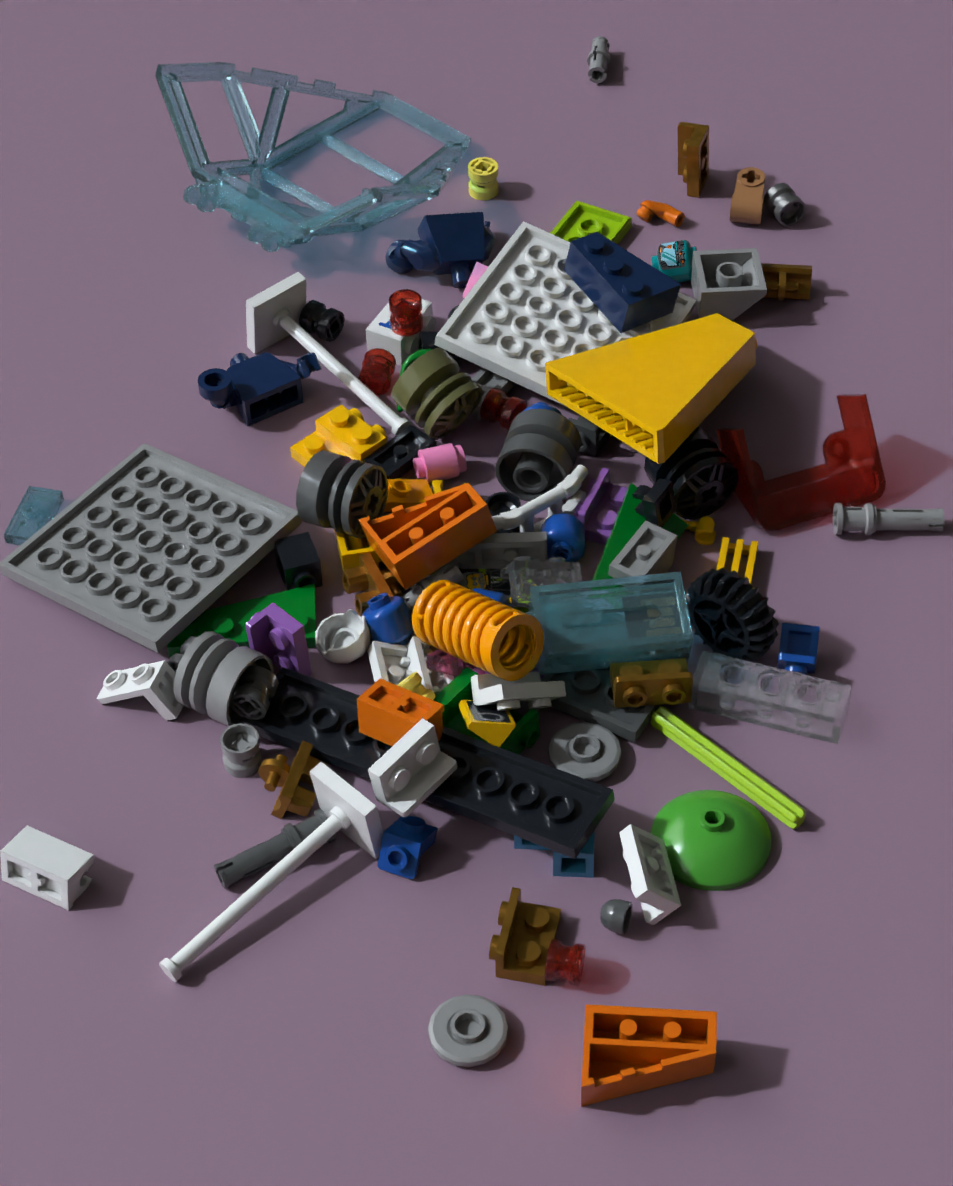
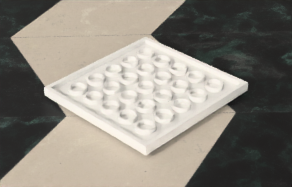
[434,221,697,406]

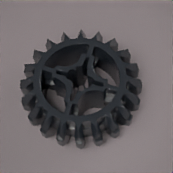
[683,567,779,665]

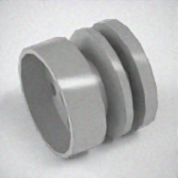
[173,631,274,727]

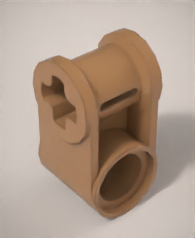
[730,167,765,225]

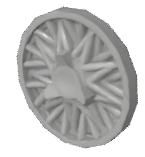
[548,722,621,782]
[428,994,508,1067]

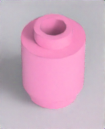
[413,443,467,483]

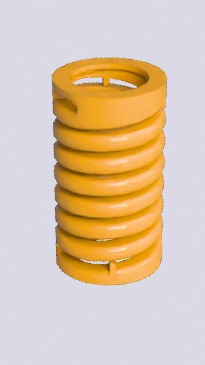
[412,580,544,681]

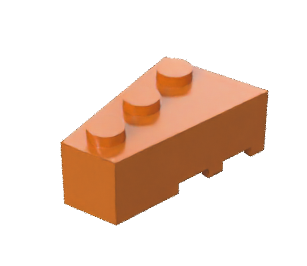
[581,1004,717,1107]

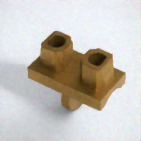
[761,263,812,301]
[342,553,405,616]
[258,740,328,819]

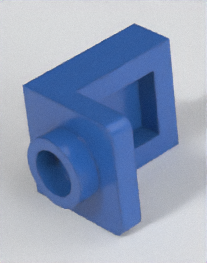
[777,623,820,677]
[378,816,438,879]

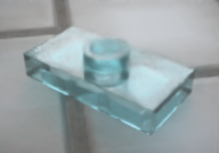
[4,486,64,545]

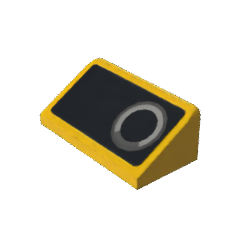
[458,700,516,747]

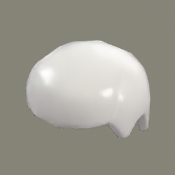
[315,609,371,664]

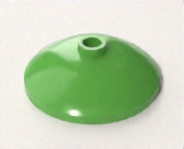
[651,790,771,891]

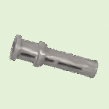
[833,503,945,535]

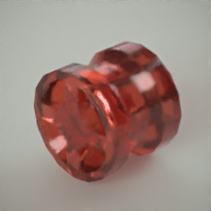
[545,939,586,986]

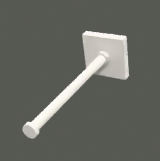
[246,272,412,436]
[159,762,383,982]

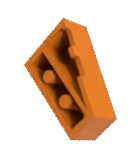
[358,483,497,590]

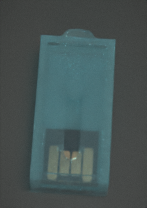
[525,571,693,675]

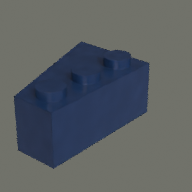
[564,232,681,333]

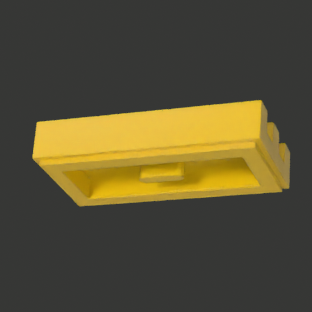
[716,537,758,584]

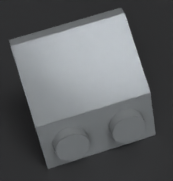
[691,248,767,321]

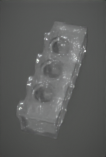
[689,651,852,744]

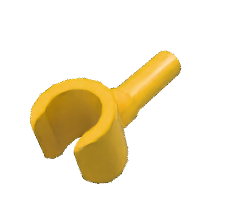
[682,516,716,545]

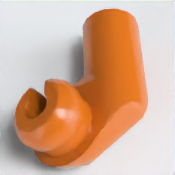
[636,200,685,227]

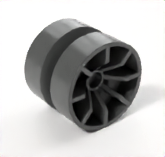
[495,409,581,502]

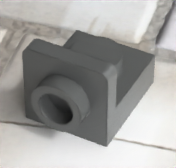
[569,415,611,457]

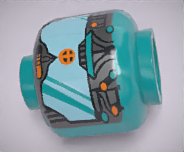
[652,240,697,283]

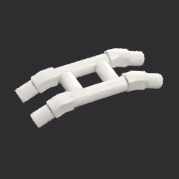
[492,465,588,533]

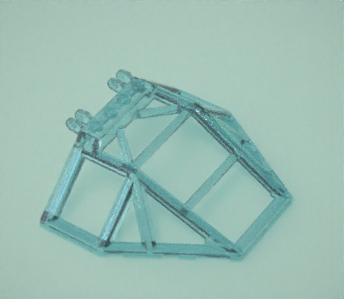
[155,62,472,252]

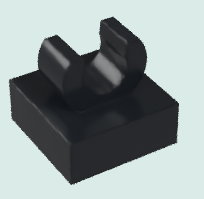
[632,478,677,528]

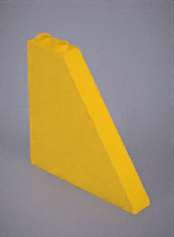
[545,313,757,464]

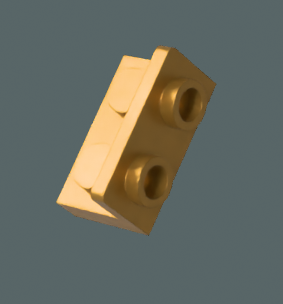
[677,122,709,198]
[610,658,693,708]
[489,887,561,986]

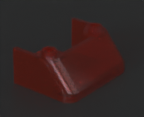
[716,394,886,530]

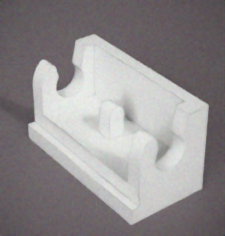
[0,825,94,910]

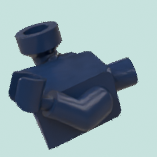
[385,212,496,289]
[198,352,322,426]

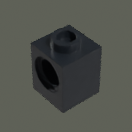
[274,532,323,590]

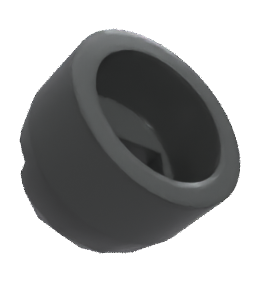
[600,899,633,935]

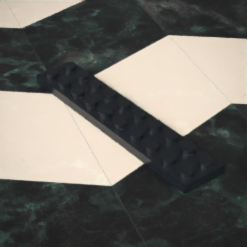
[240,667,615,859]

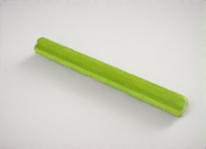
[651,706,807,829]

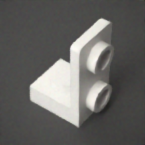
[97,660,183,721]

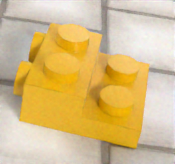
[290,404,387,467]

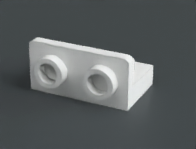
[368,718,458,817]
[619,824,681,925]

